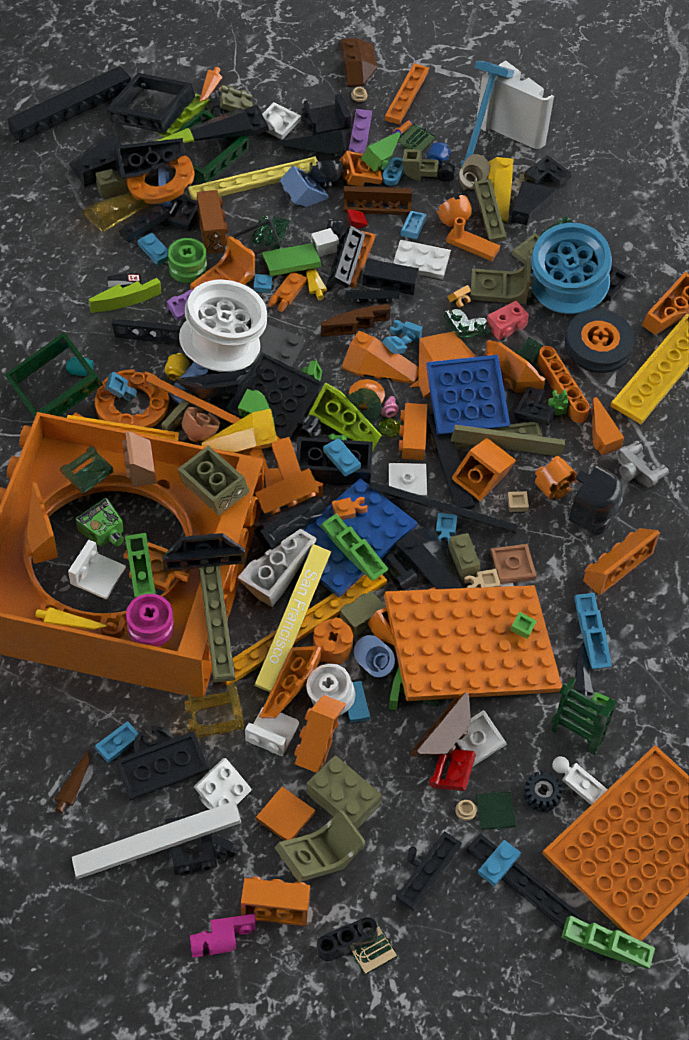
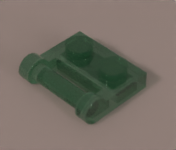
[60,446,114,494]

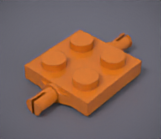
[123,542,190,592]

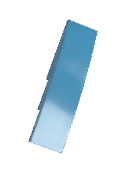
[574,593,612,669]

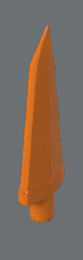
[199,67,222,102]

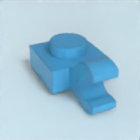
[390,320,423,343]
[382,335,412,354]
[105,372,137,401]

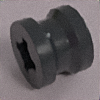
[437,160,455,182]
[327,218,343,237]

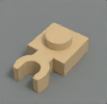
[464,569,501,588]

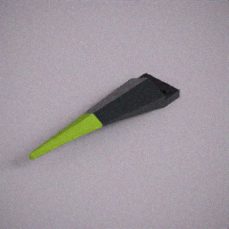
[156,105,269,143]

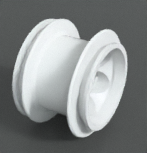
[179,280,267,372]

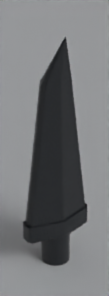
[574,642,593,697]

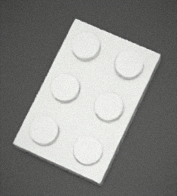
[393,240,451,280]

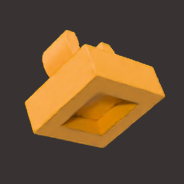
[447,285,471,308]

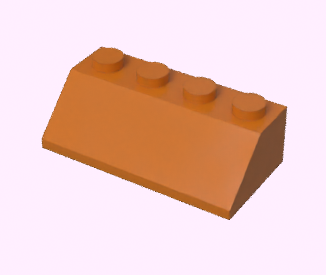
[583,528,660,596]

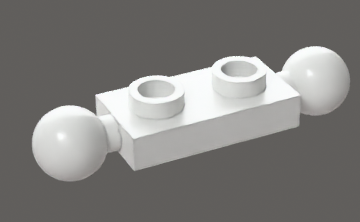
[552,756,608,805]

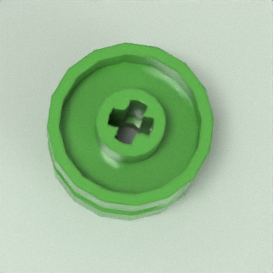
[168,238,207,283]

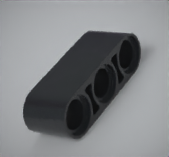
[317,917,378,962]

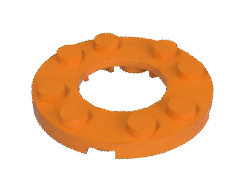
[127,155,195,204]
[95,369,169,428]

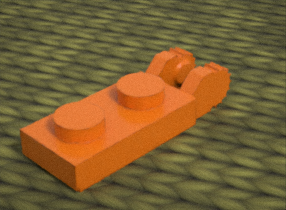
[268,272,307,312]

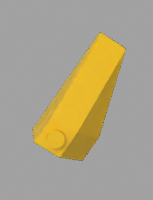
[486,157,514,222]
[202,409,277,454]

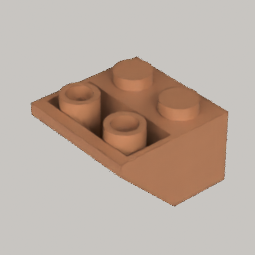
[122,431,156,487]

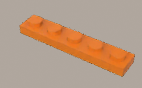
[385,63,429,125]

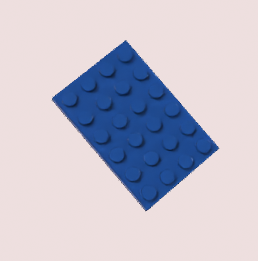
[300,478,417,598]

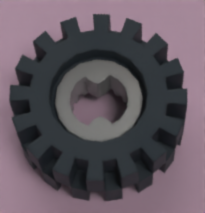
[524,771,563,812]

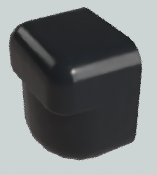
[569,465,623,535]

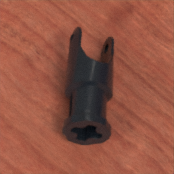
[210,90,225,117]

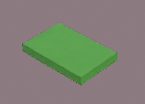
[262,243,321,276]

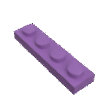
[349,109,372,154]

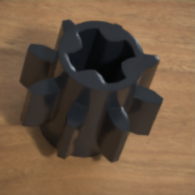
[298,415,321,438]

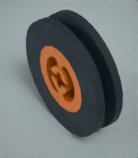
[565,309,635,373]

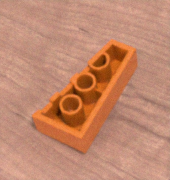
[642,272,689,335]

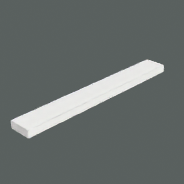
[72,801,241,879]

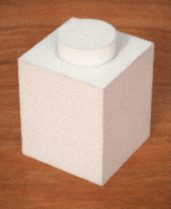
[311,228,339,257]

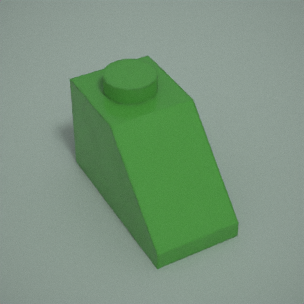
[238,389,275,426]

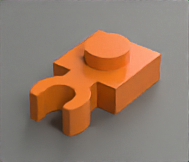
[331,497,368,520]

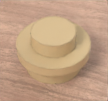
[351,87,368,102]
[455,800,477,821]

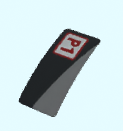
[107,273,142,287]

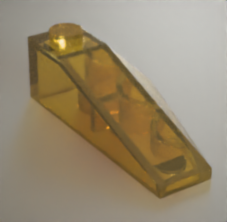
[82,193,150,232]

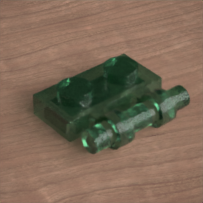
[252,215,290,249]

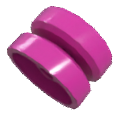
[126,594,174,647]

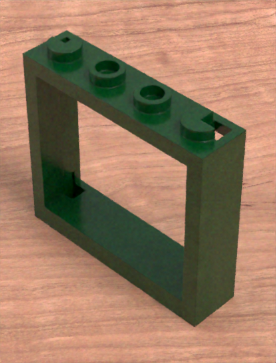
[173,109,249,184]
[5,332,103,417]

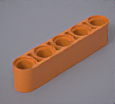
[537,346,590,423]

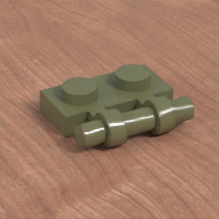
[220,85,253,111]

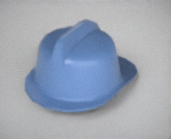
[354,635,395,677]

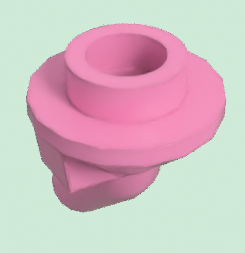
[381,396,399,418]

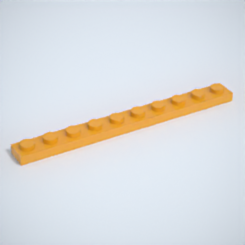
[224,575,387,687]

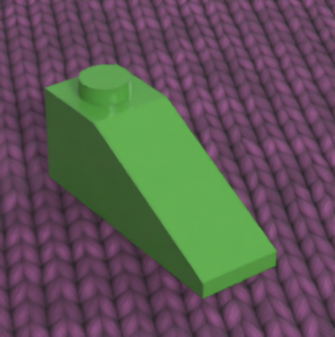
[361,132,400,172]
[125,533,155,598]

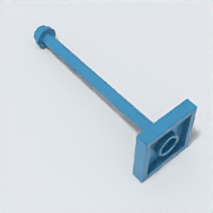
[461,61,515,167]

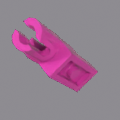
[190,914,256,958]

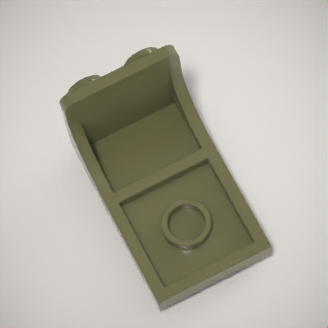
[470,256,534,304]
[275,811,365,882]

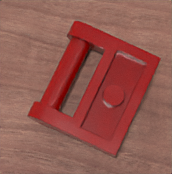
[428,749,476,791]

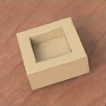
[507,491,529,512]

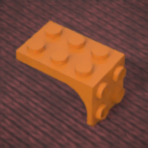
[190,236,255,290]

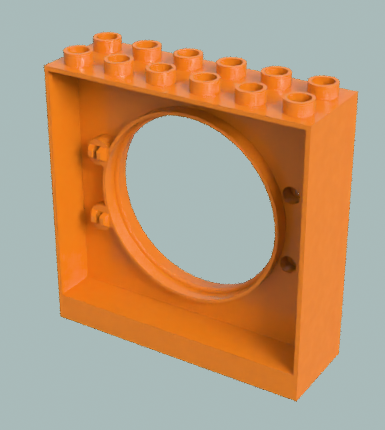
[0,412,264,699]

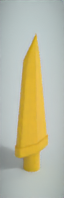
[306,268,327,300]
[35,607,107,630]

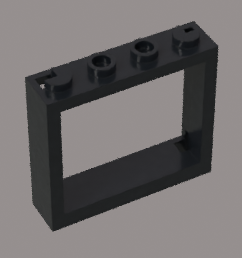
[107,73,196,134]

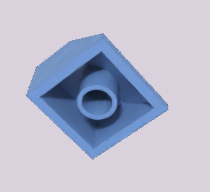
[280,166,329,207]

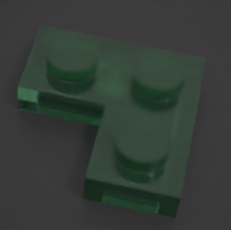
[444,309,491,338]

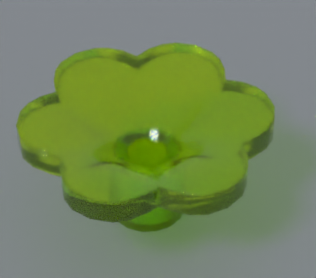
[379,417,401,438]

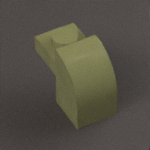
[402,149,439,181]

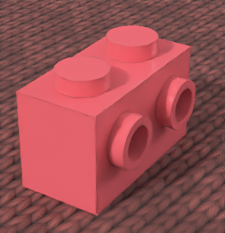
[486,301,529,340]

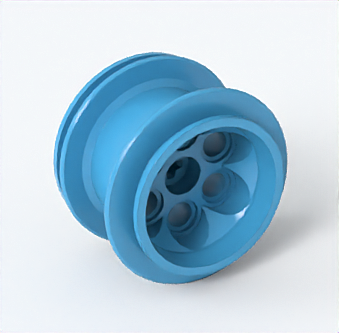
[531,223,612,314]

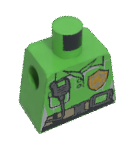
[76,498,124,547]

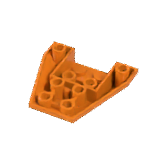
[418,332,476,398]

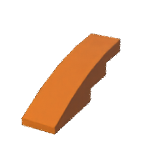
[271,437,306,506]

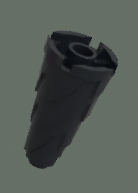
[252,496,327,550]

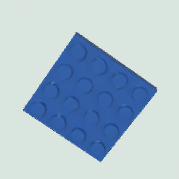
[426,355,510,435]

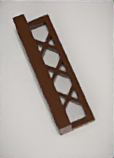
[343,186,412,215]

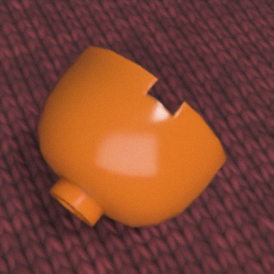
[436,195,472,227]

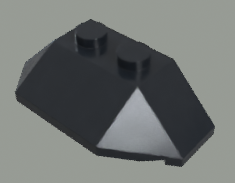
[175,369,251,402]
[162,533,246,571]

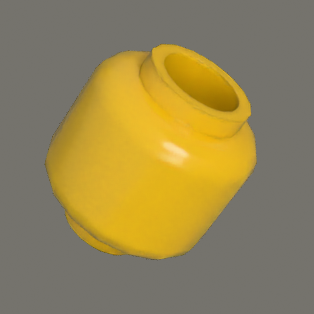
[164,353,191,381]

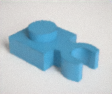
[436,513,457,544]

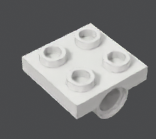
[262,102,301,140]
[194,758,252,809]

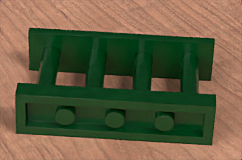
[551,677,617,755]

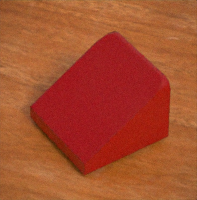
[347,209,368,229]

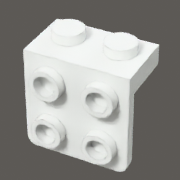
[245,707,299,756]

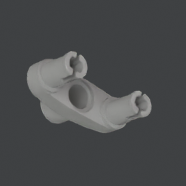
[616,441,669,487]

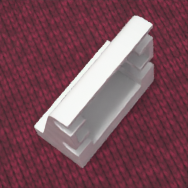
[477,61,554,149]

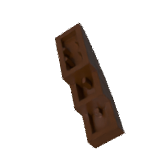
[320,304,390,337]

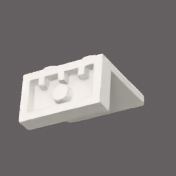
[68,540,126,599]

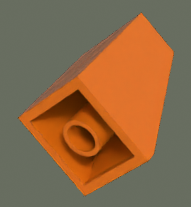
[451,438,516,501]

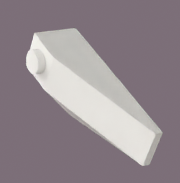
[238,529,316,607]

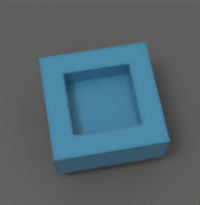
[253,274,273,293]

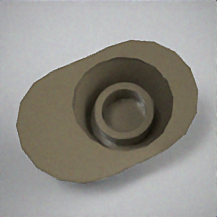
[459,154,490,190]

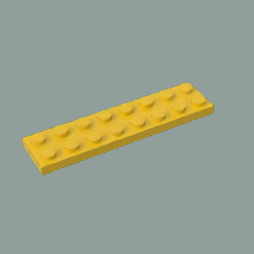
[611,313,689,424]

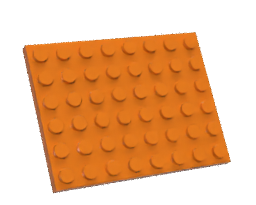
[384,585,562,701]
[542,745,689,941]

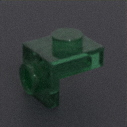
[516,337,543,365]

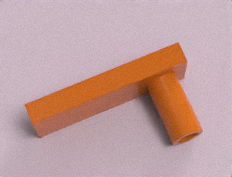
[446,217,500,261]

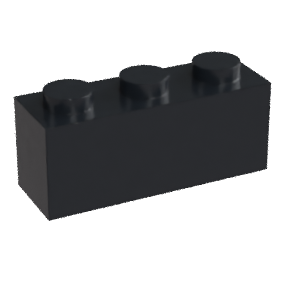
[363,259,419,295]

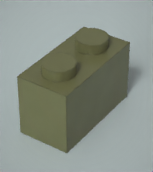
[448,533,480,581]
[340,591,386,637]

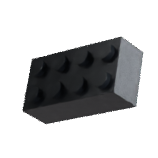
[296,437,373,485]

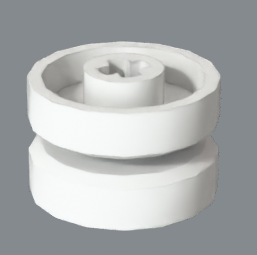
[306,664,356,715]

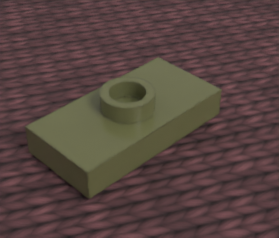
[161,400,189,432]

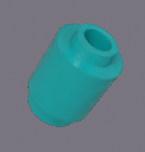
[66,357,94,376]

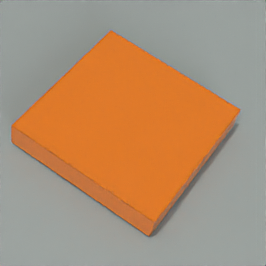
[256,787,315,841]

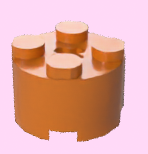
[535,456,578,501]
[313,617,353,665]

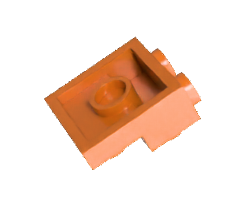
[339,151,383,187]

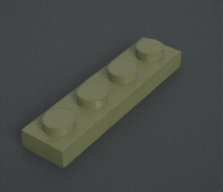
[474,179,506,242]

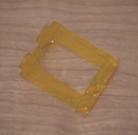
[184,684,244,738]

